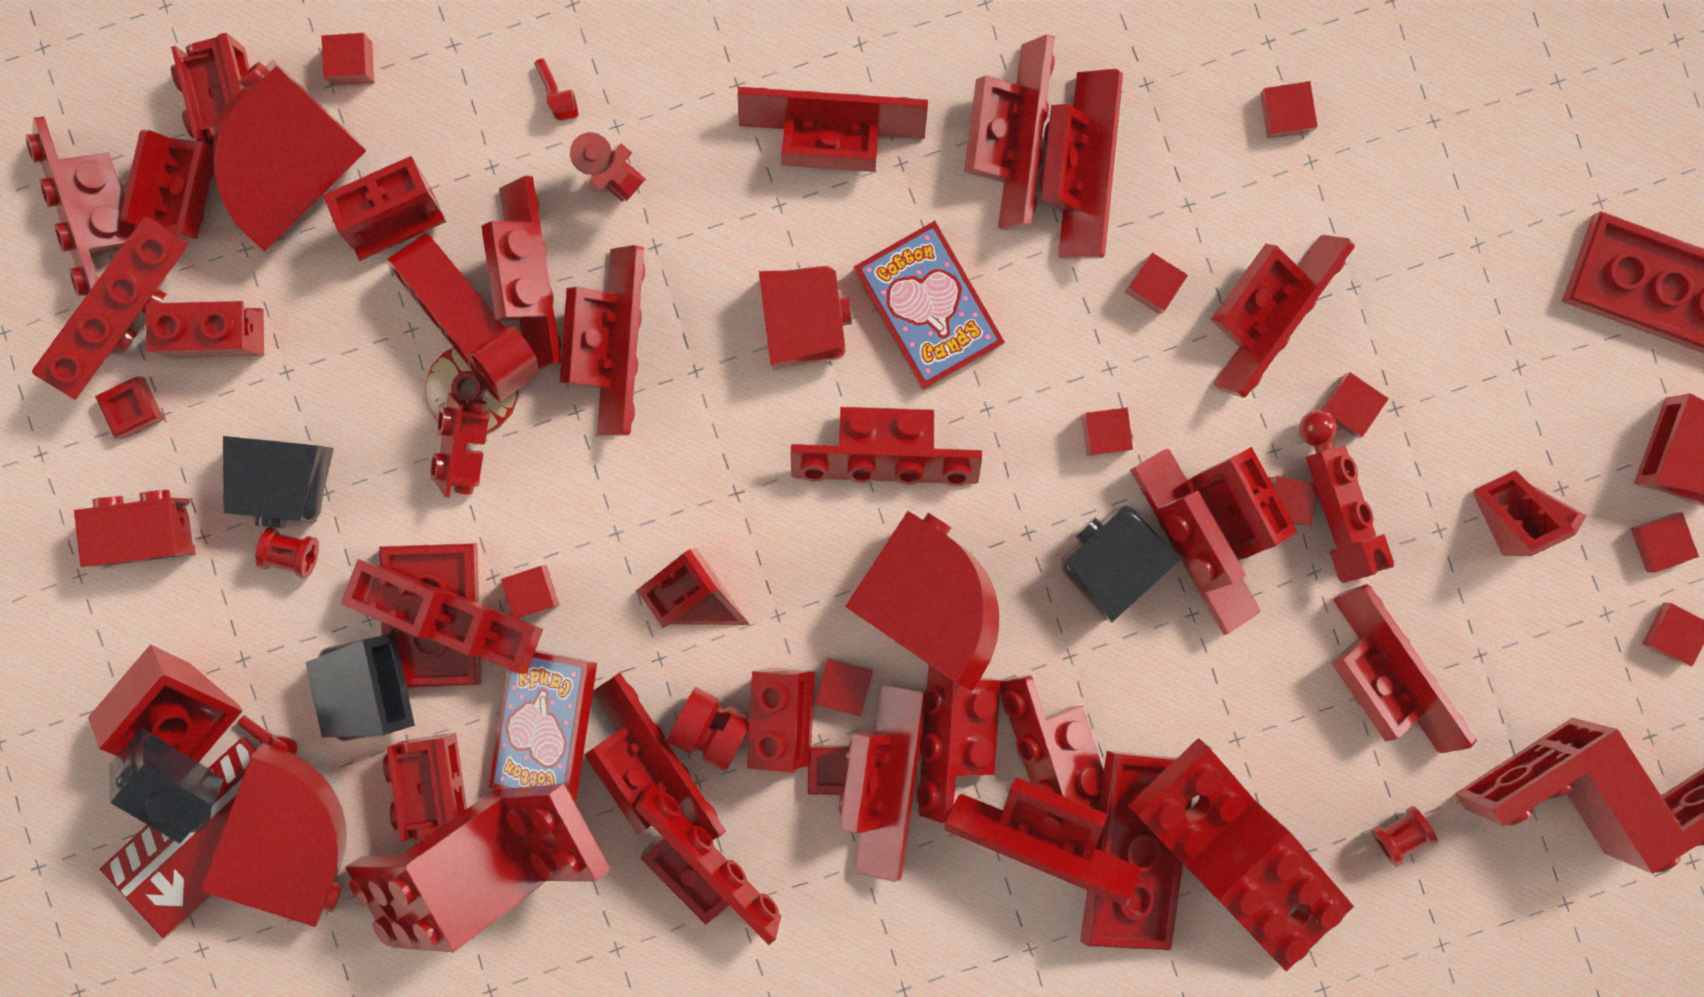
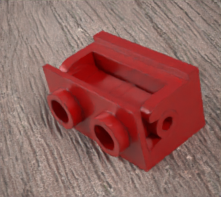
[170,33,250,145]
[323,155,446,261]
[146,301,264,358]
[1185,447,1297,561]
[73,490,196,567]
[747,668,815,773]
[383,732,467,843]

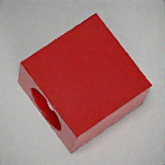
[321,32,375,85]
[1125,252,1188,315]
[1081,407,1133,456]
[1269,476,1317,526]
[501,565,560,618]

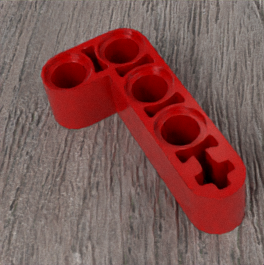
[386,233,539,403]

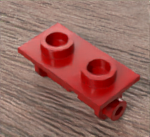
[430,393,490,498]

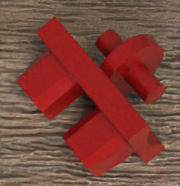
[569,132,646,202]

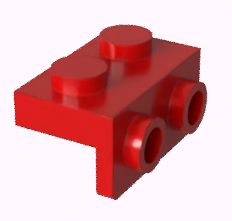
[120,129,214,239]

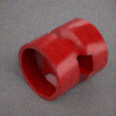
[667,686,750,772]

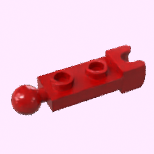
[1298,410,1394,583]

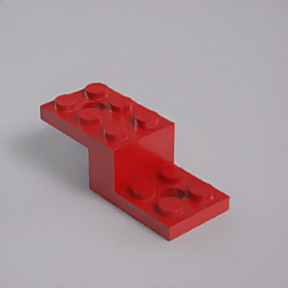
[1128,738,1354,972]

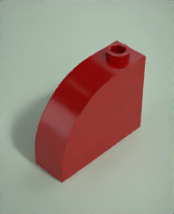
[212,59,366,251]
[845,511,1000,691]
[201,743,347,927]

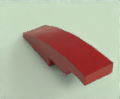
[341,559,543,674]

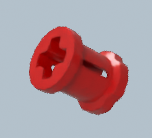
[255,527,319,579]
[1371,806,1438,868]

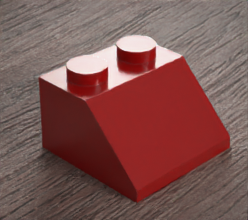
[88,644,242,762]

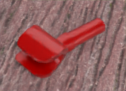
[534,58,579,120]
[237,715,298,755]

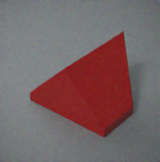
[1474,470,1587,556]
[637,548,750,628]

